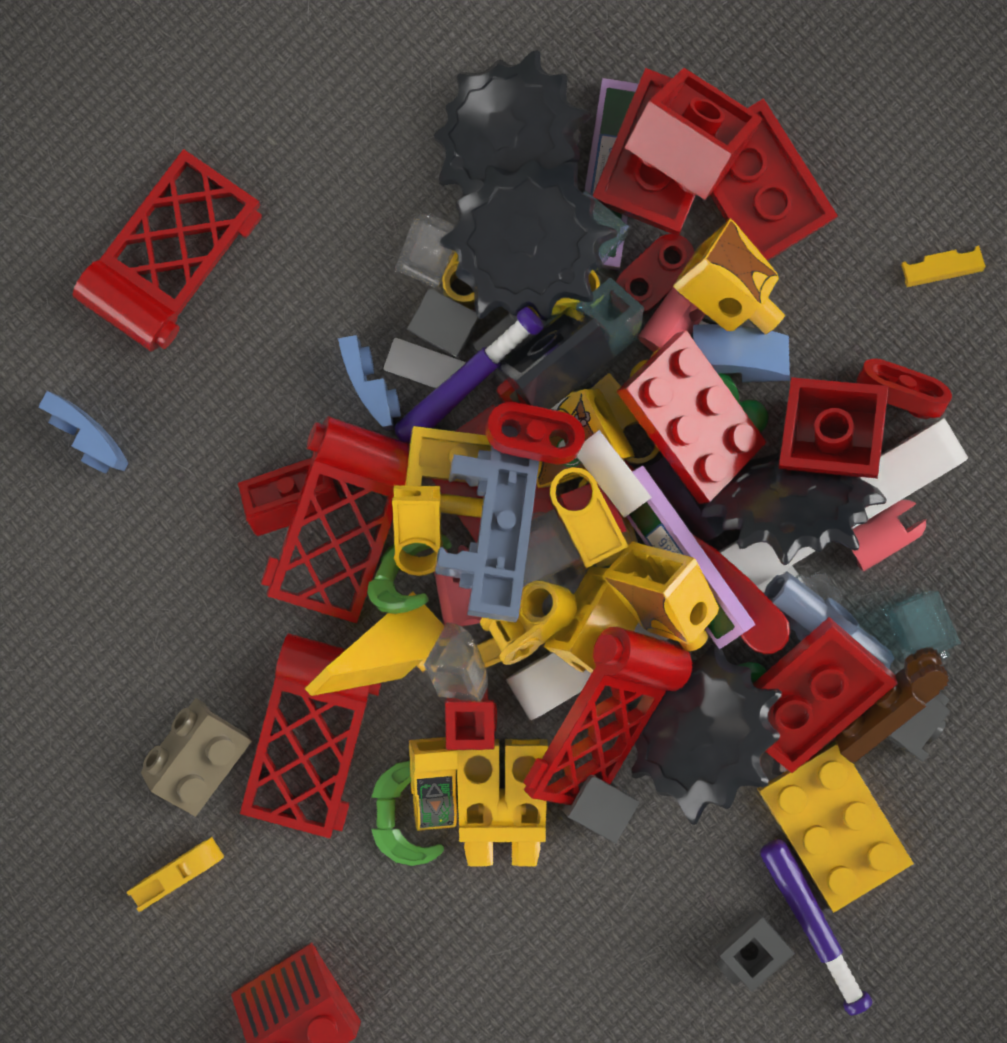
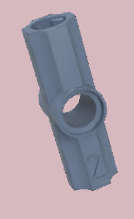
[764,571,895,669]

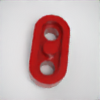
[614,234,695,315]
[856,358,952,419]
[486,402,585,465]

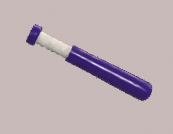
[394,307,544,444]
[760,839,872,1016]

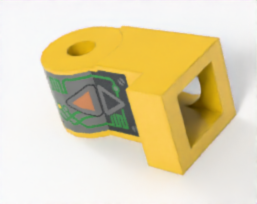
[409,737,458,831]

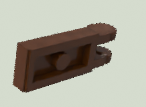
[836,646,949,763]

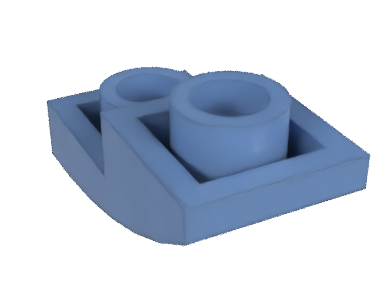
[693,324,790,382]
[338,335,401,431]
[38,391,128,474]

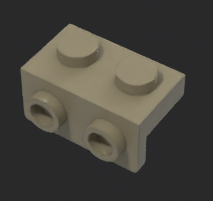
[141,698,252,817]

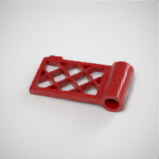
[73,149,262,351]
[261,416,410,623]
[523,626,692,805]
[240,633,383,839]

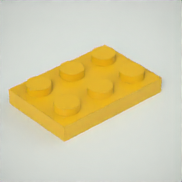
[757,741,914,913]

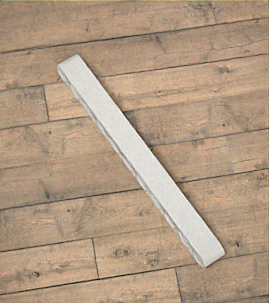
[506,418,969,720]

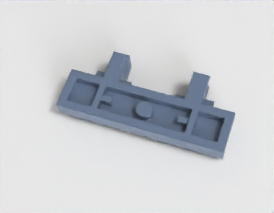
[435,426,539,623]

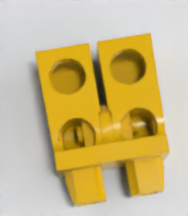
[457,739,548,866]

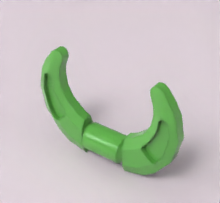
[367,534,452,614]
[371,760,444,866]

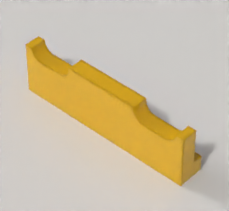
[901,246,986,287]

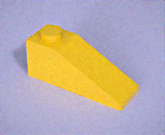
[305,592,451,696]

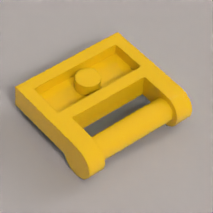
[405,426,491,518]

